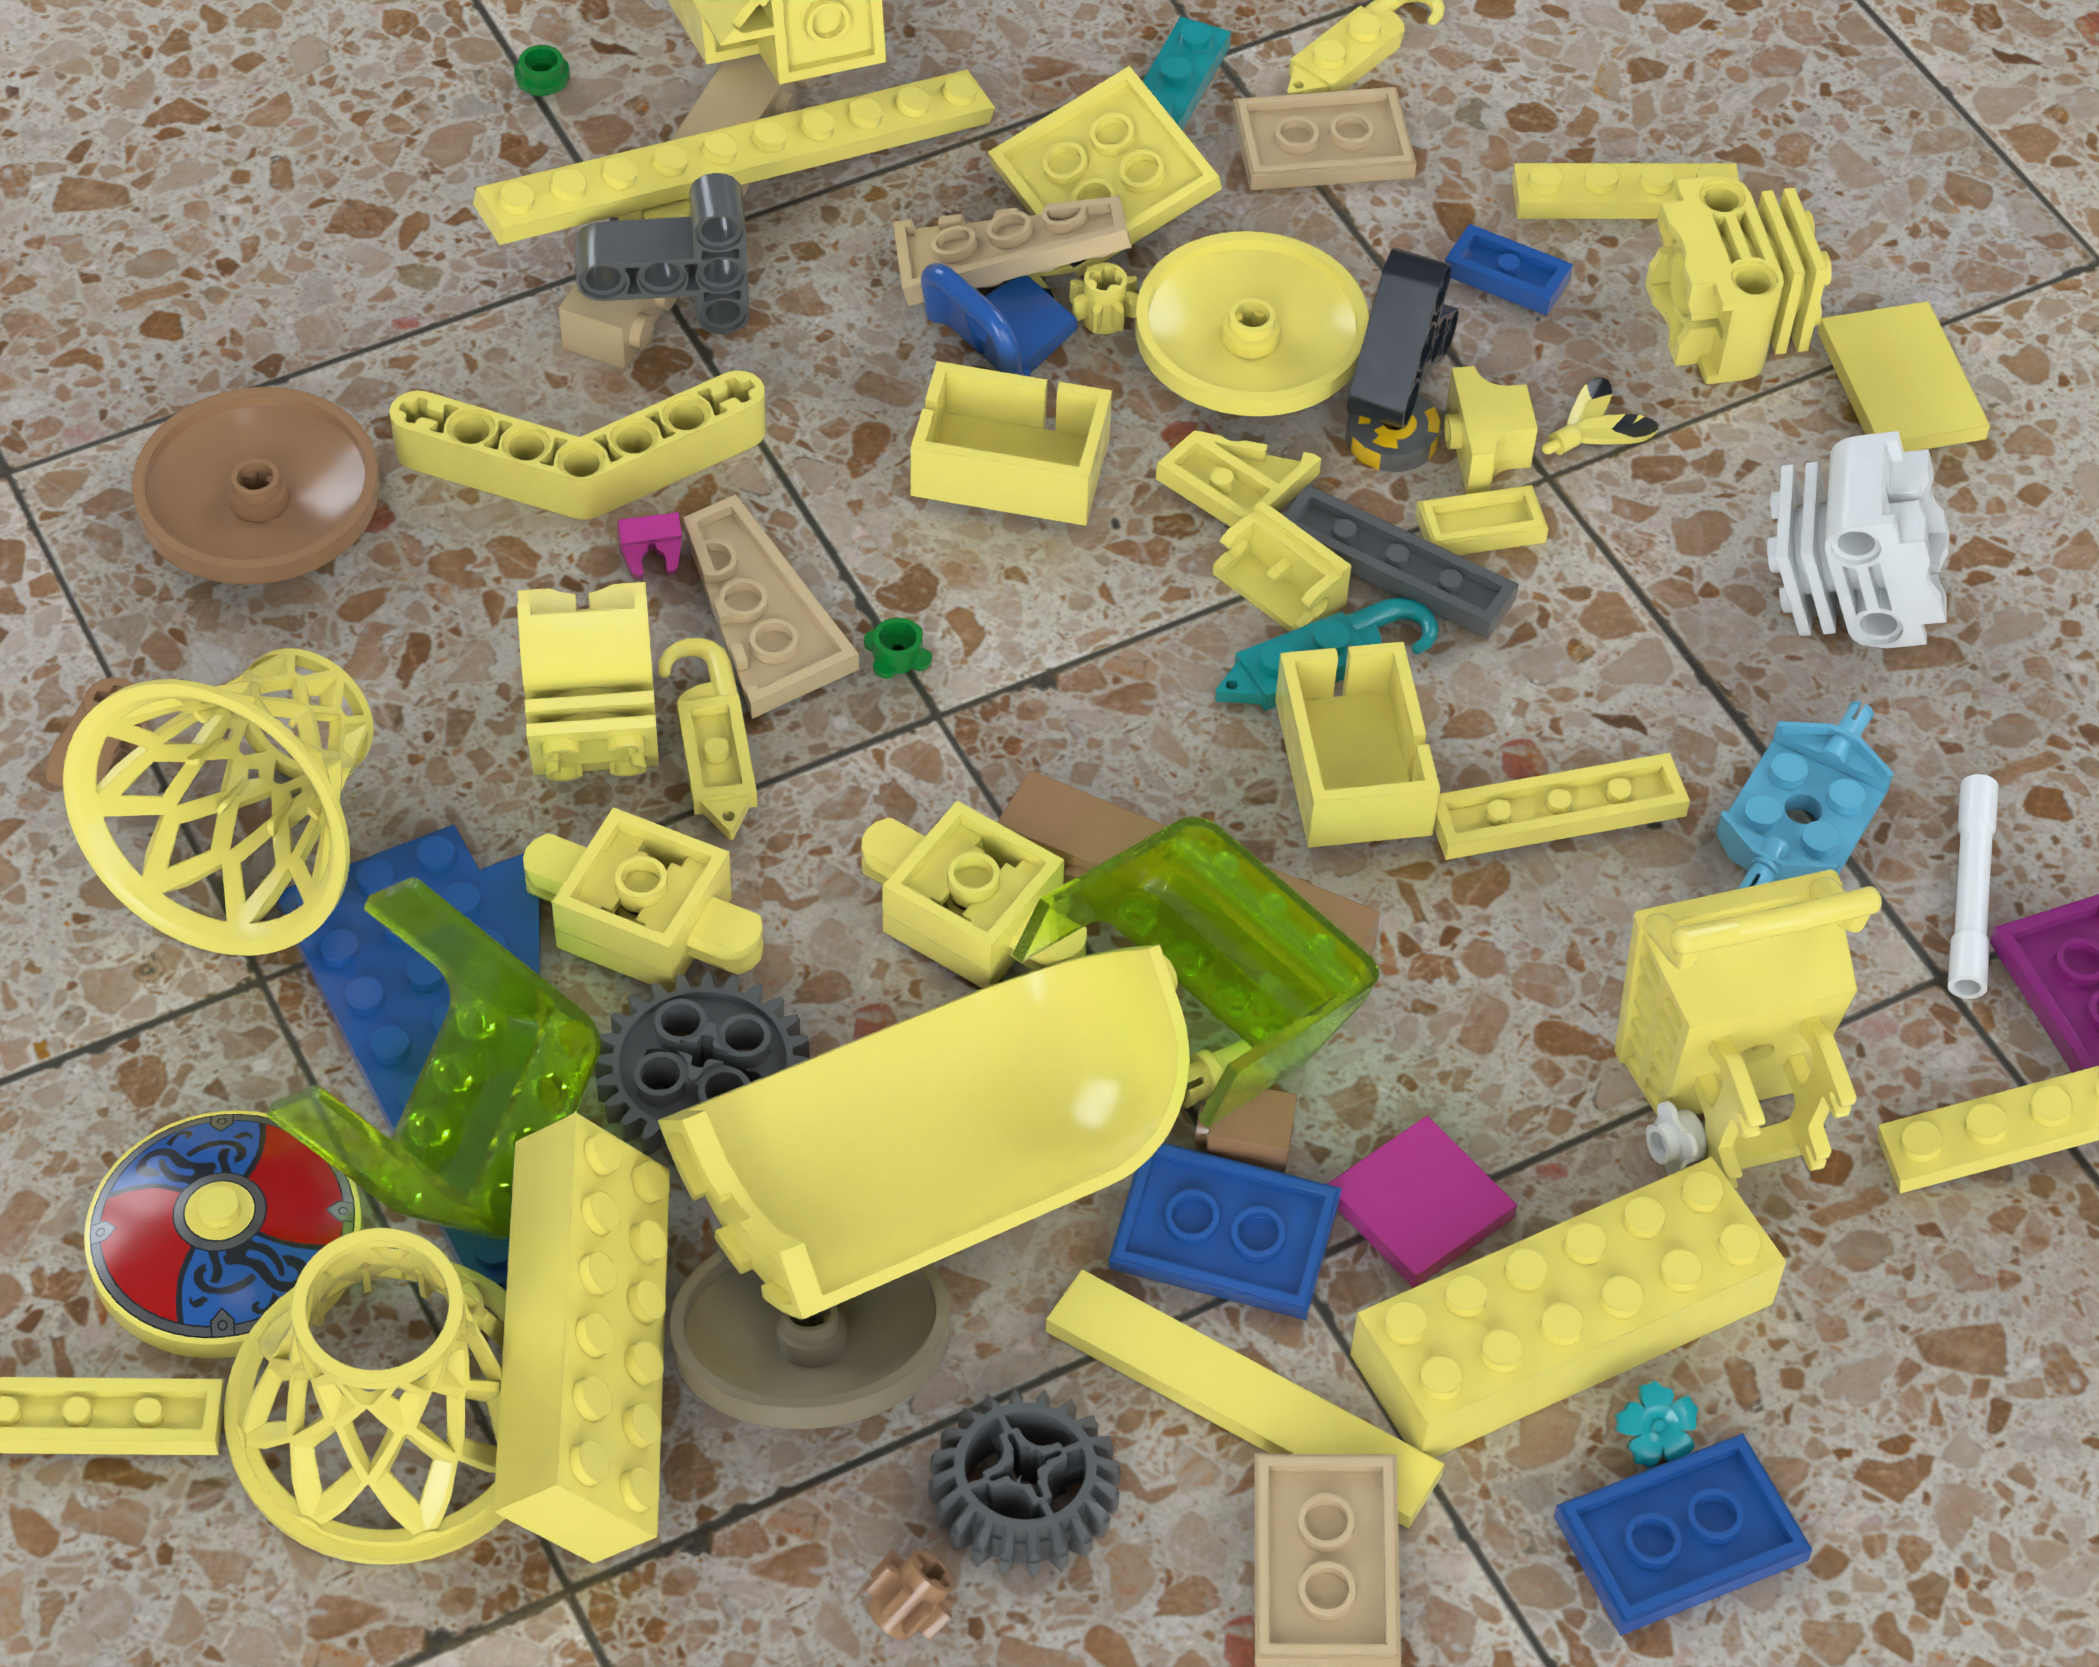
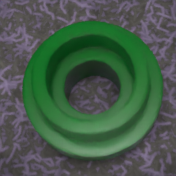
[514,45,570,96]

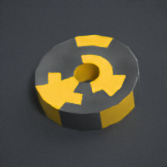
[1345,394,1440,472]

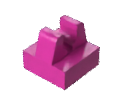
[617,512,682,579]

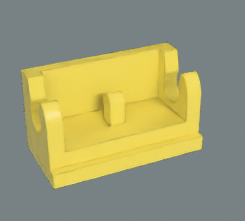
[1213,499,1351,632]

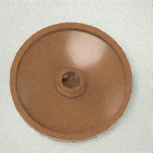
[132,387,380,584]

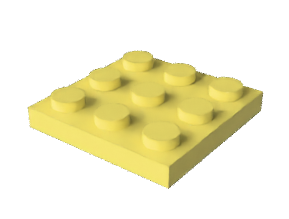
[988,66,1222,277]

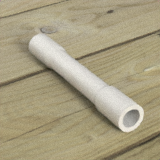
[1948,774,1999,999]

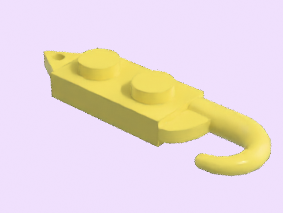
[1287,0,1445,95]
[658,638,757,840]

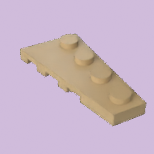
[893,196,1131,306]
[683,494,859,719]

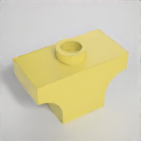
[1444,366,1538,494]

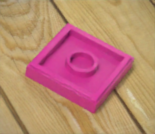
[1327,1115,1517,1288]

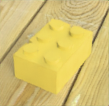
[911,361,1112,526]
[1275,642,1440,848]

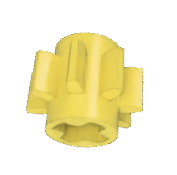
[1069,263,1138,334]

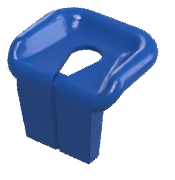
[921,263,1078,377]

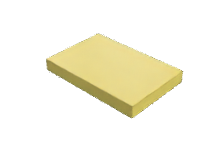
[1817,301,1990,452]

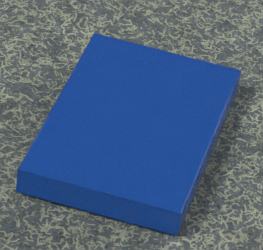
[1108,1142,1342,1321]
[1554,1433,1812,1636]

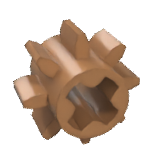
[865,1550,957,1641]

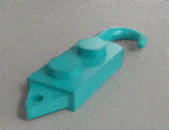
[1215,597,1439,711]

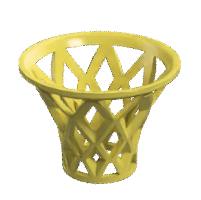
[63,648,374,956]
[224,1228,506,1565]

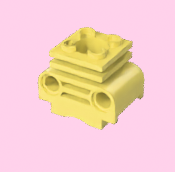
[1645,175,1832,385]
[517,582,659,781]

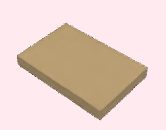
[1232,87,1416,191]
[1254,1454,1401,1667]

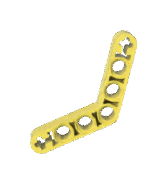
[389,371,766,520]

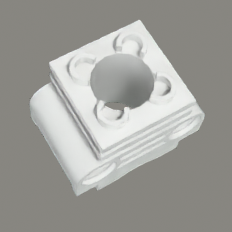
[1767,431,1949,648]

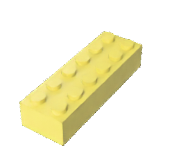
[493,1113,670,1563]
[1350,1157,1786,1458]

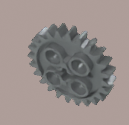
[594,972,810,1166]

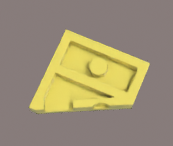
[1156,430,1321,527]

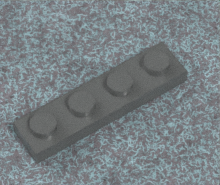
[1283,484,1519,639]

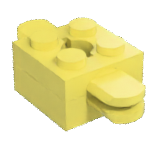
[861,800,1087,988]
[523,807,764,992]

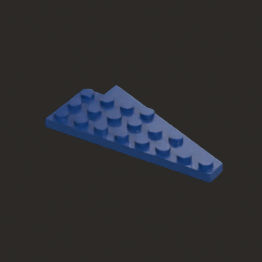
[276,824,542,1291]

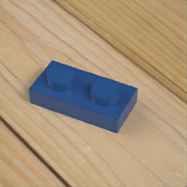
[1445,223,1573,316]

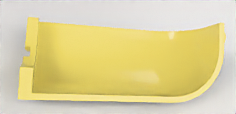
[658,945,1190,1319]

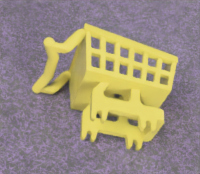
[1614,869,1882,1188]

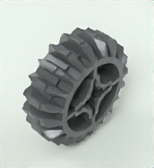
[929,1388,1121,1579]

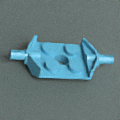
[1716,701,1894,890]

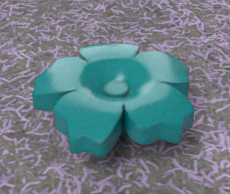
[1614,1380,1698,1468]

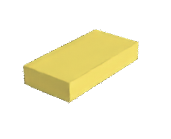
[1415,485,1548,556]

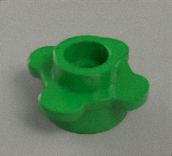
[864,617,932,679]

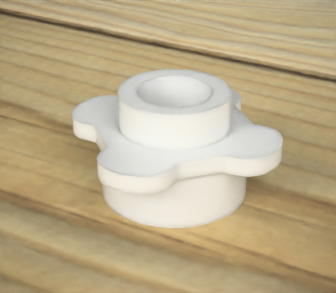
[1646,1101,1707,1176]

